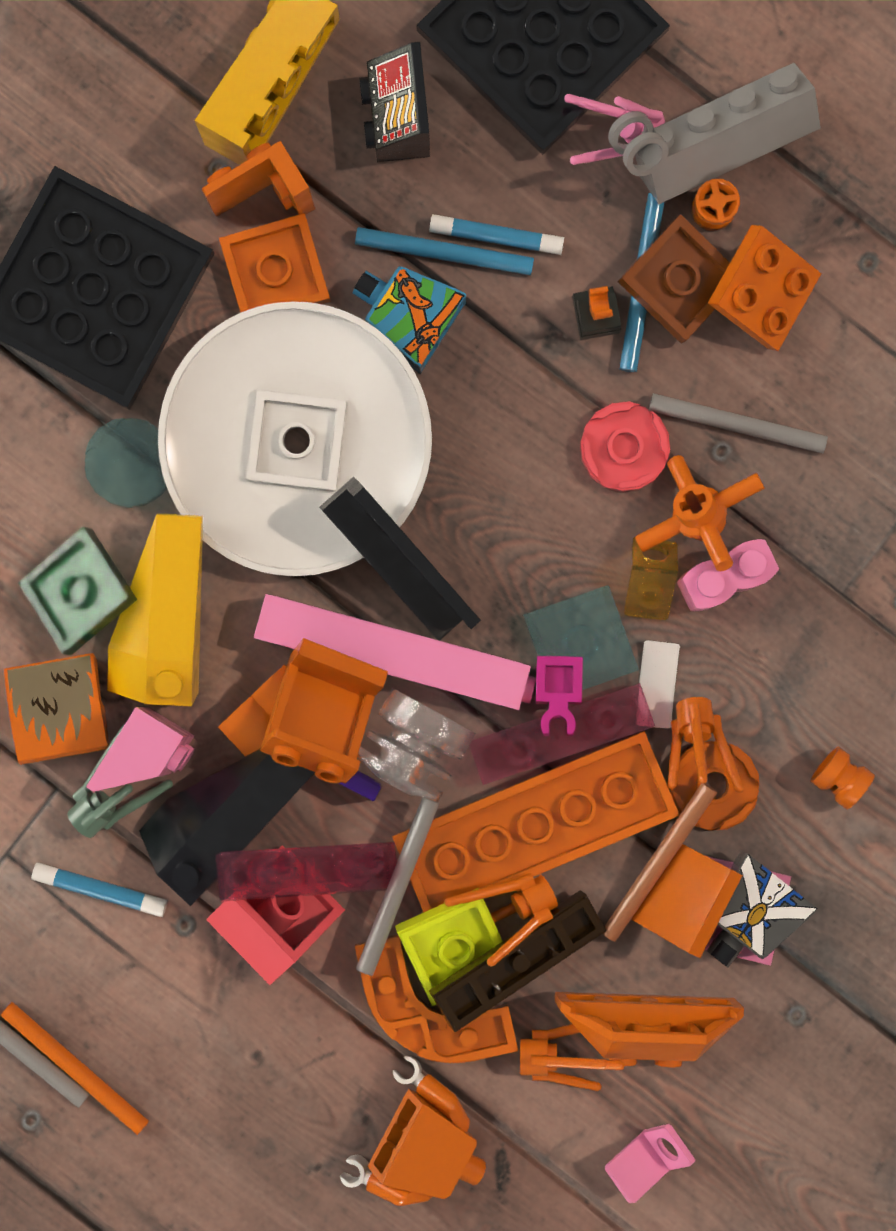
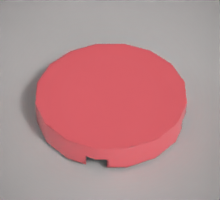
[580,401,670,492]

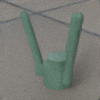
[67,724,173,838]

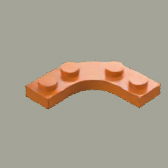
[355,935,518,1063]

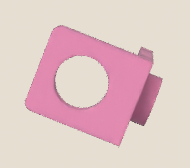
[605,1124,695,1203]

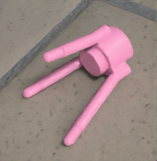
[564,94,665,165]

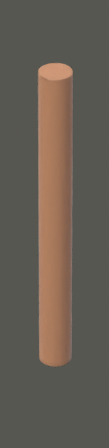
[603,783,717,942]

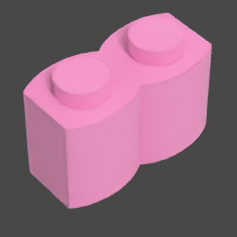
[677,539,779,611]

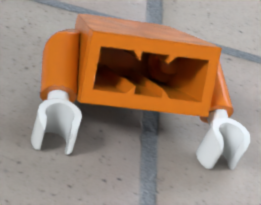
[340,1056,486,1206]

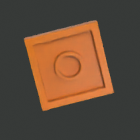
[219,213,331,313]
[631,844,743,958]

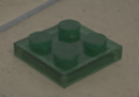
[18,526,137,655]

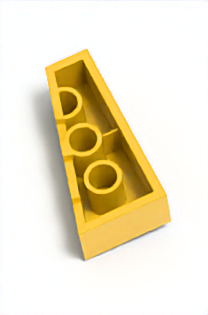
[194,0,340,165]

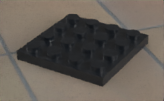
[416,0,670,155]
[0,166,215,410]

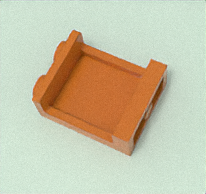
[260,638,388,783]

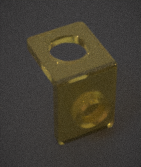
[624,537,678,620]

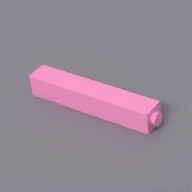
[254,594,536,710]

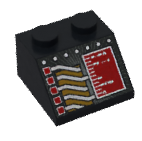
[359,42,430,162]

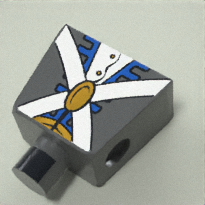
[706,851,818,968]

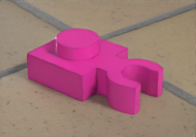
[536,656,583,736]

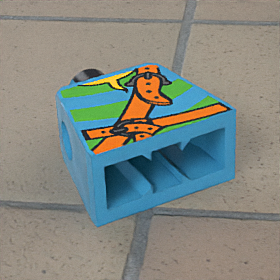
[352,266,466,374]

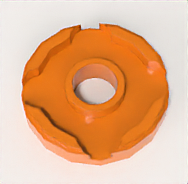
[669,741,760,830]

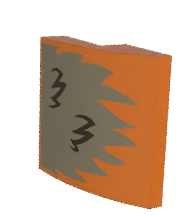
[4,653,109,765]

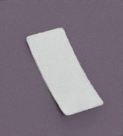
[635,640,680,729]

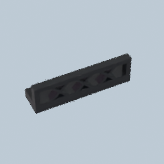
[319,476,481,641]

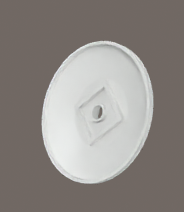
[158,301,432,576]

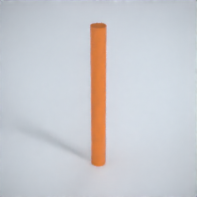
[0,1002,149,1135]

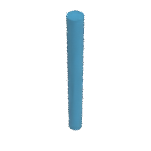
[619,193,664,372]
[355,227,534,275]

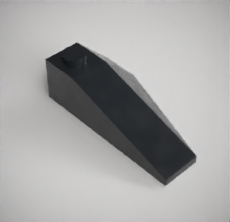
[139,749,315,906]

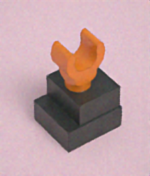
[572,286,621,340]

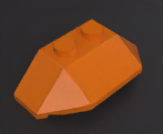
[555,992,744,1068]

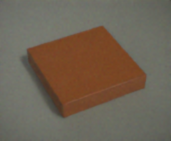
[617,214,730,344]

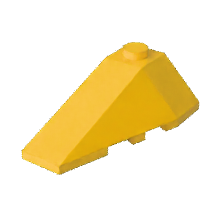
[107,513,203,706]

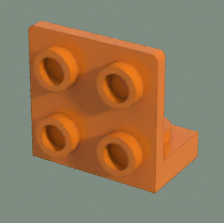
[202,141,315,217]

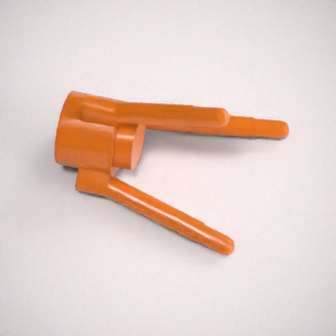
[667,697,744,793]
[445,873,558,967]
[520,1024,625,1091]

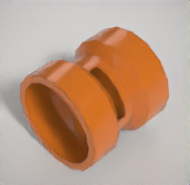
[810,746,875,810]

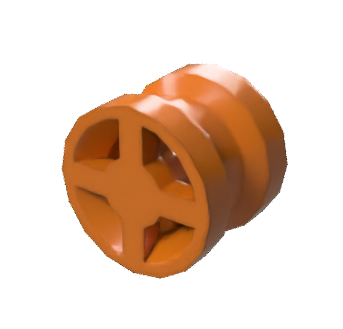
[691,179,740,231]

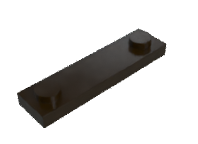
[429,890,606,1032]

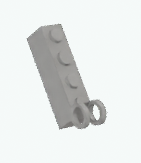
[608,63,821,204]

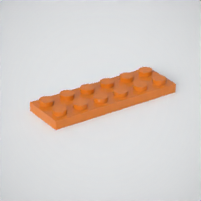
[392,731,680,912]

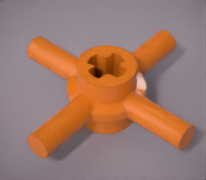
[635,455,765,572]

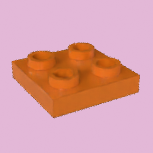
[708,225,822,351]

